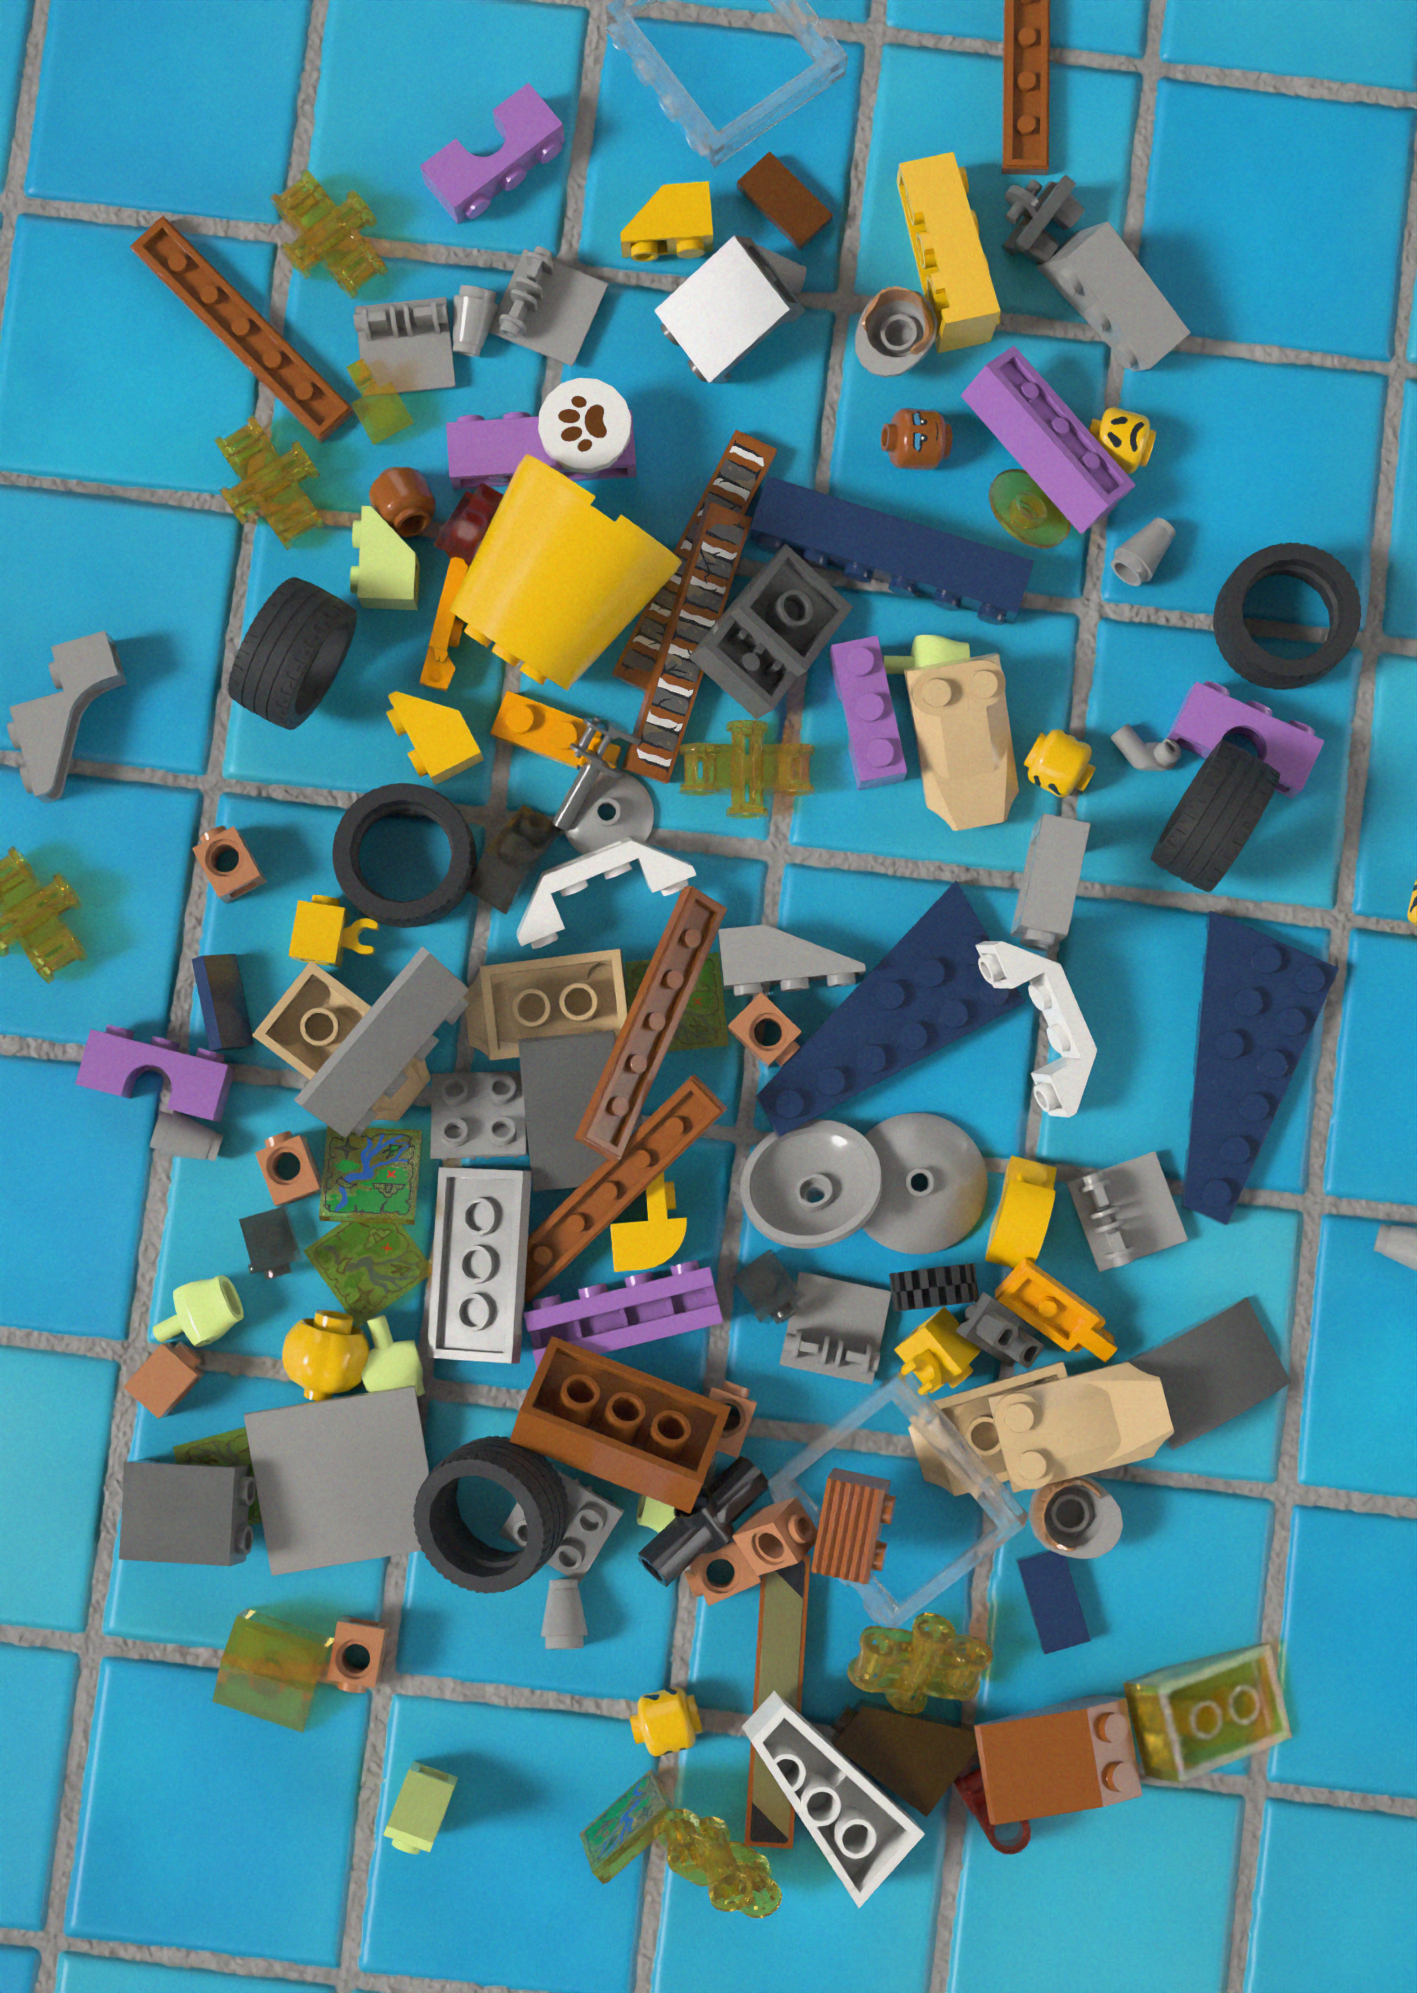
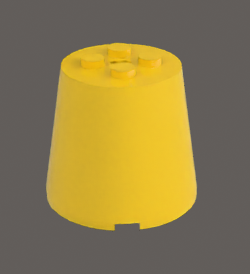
[449,454,682,691]

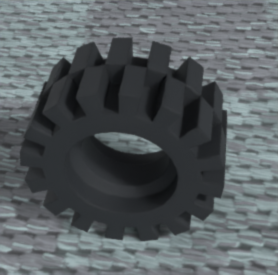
[889,1263,979,1312]

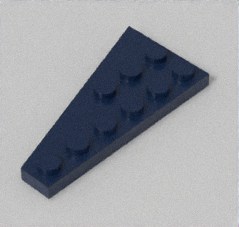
[755,880,1025,1138]
[1181,910,1339,1225]

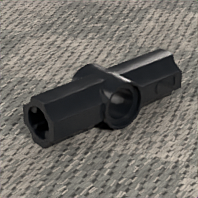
[638,1455,769,1587]

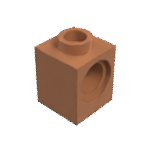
[192,826,267,904]
[727,992,802,1068]
[255,1131,326,1207]
[123,1342,205,1419]
[707,1380,757,1458]
[732,1496,818,1576]
[684,1537,761,1606]
[327,1615,390,1693]

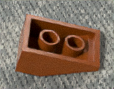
[974,1694,1142,1825]

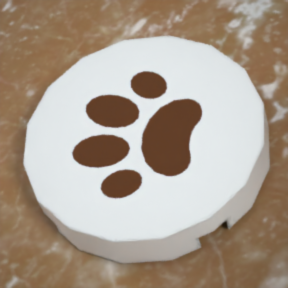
[538,378,631,473]

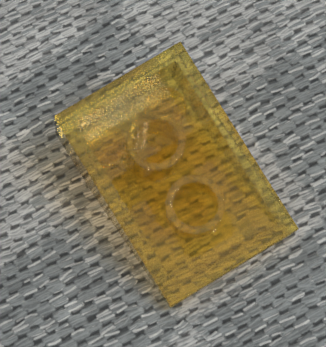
[1123,1643,1292,1783]

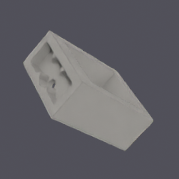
[1010,813,1091,951]

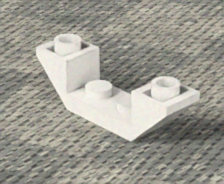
[516,837,696,949]
[975,941,1097,1118]

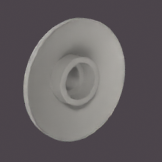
[563,771,654,855]

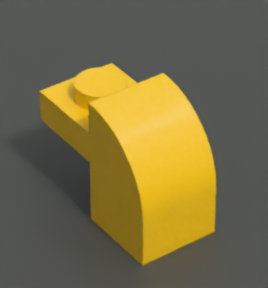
[985,1155,1057,1269]
[610,1172,687,1272]

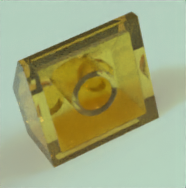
[212,1608,334,1733]

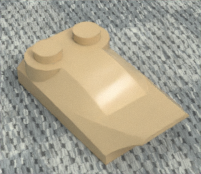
[904,653,1019,831]
[464,949,630,1061]
[252,961,431,1122]
[908,1361,1068,1497]
[988,1361,1174,1493]

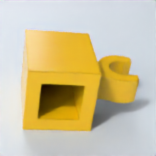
[288,895,380,968]
[894,1306,981,1395]

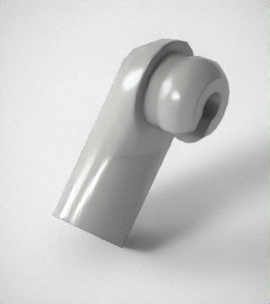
[1110,723,1181,772]

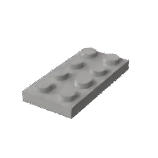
[427,1167,532,1364]

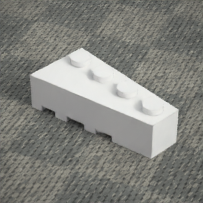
[742,1690,925,1908]

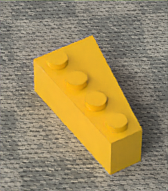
[896,152,1001,354]

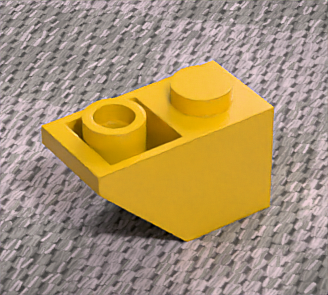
[620,181,713,262]
[386,691,484,785]

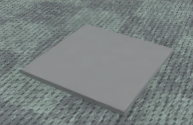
[244,1385,429,1576]

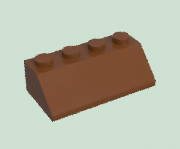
[509,1336,731,1513]

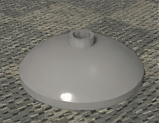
[861,1113,988,1254]
[740,1119,883,1249]

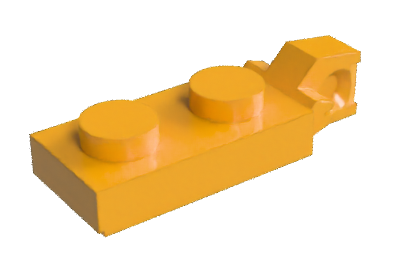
[420,557,470,692]
[490,691,622,770]
[994,1257,1118,1362]

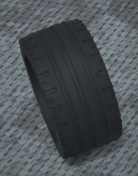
[1213,542,1361,690]
[228,577,357,730]
[1151,740,1281,893]
[332,783,477,928]
[413,1436,569,1594]

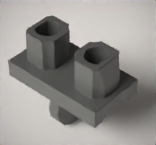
[1001,175,1085,264]
[956,1292,1044,1369]

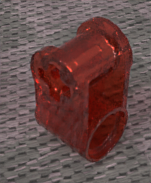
[954,1767,1031,1855]

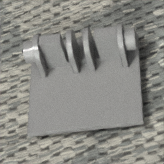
[489,246,609,367]
[353,297,456,397]
[430,1071,528,1161]
[1066,1151,1188,1272]
[779,1272,892,1385]
[499,1463,624,1583]

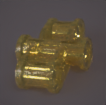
[269,169,388,300]
[214,415,326,551]
[679,720,815,819]
[0,846,89,984]
[847,1613,993,1714]
[656,1809,782,1918]

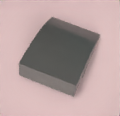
[689,544,853,720]
[518,1030,615,1191]
[1124,1297,1291,1450]

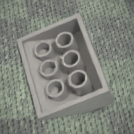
[294,946,470,1138]

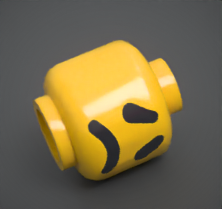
[1088,407,1156,474]
[1023,729,1096,798]
[629,1687,703,1756]

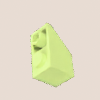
[350,506,420,610]
[383,1761,458,1854]

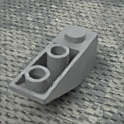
[718,924,866,997]

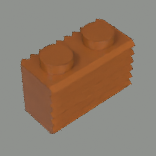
[811,1468,896,1585]

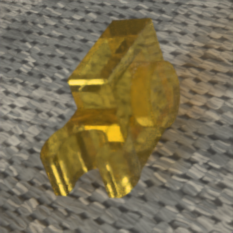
[346,358,414,445]

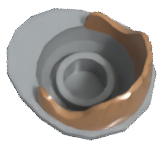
[855,286,939,378]
[1028,1475,1123,1559]

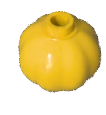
[282,1309,370,1401]

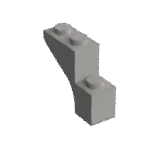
[7,631,127,804]

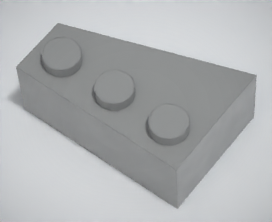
[1036,221,1191,372]

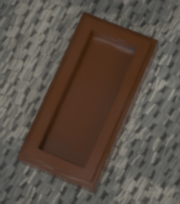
[736,151,833,251]

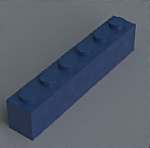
[749,476,1034,625]

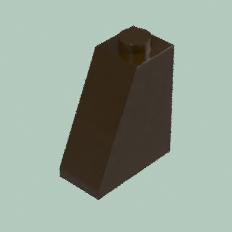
[831,1699,978,1817]

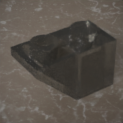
[466,805,563,914]

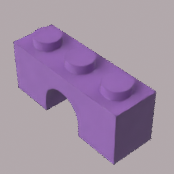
[420,82,565,224]
[829,635,907,791]
[1166,681,1324,799]
[75,1024,236,1123]

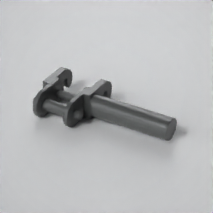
[552,716,641,831]

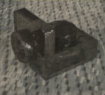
[239,1206,302,1281]
[732,1249,806,1326]

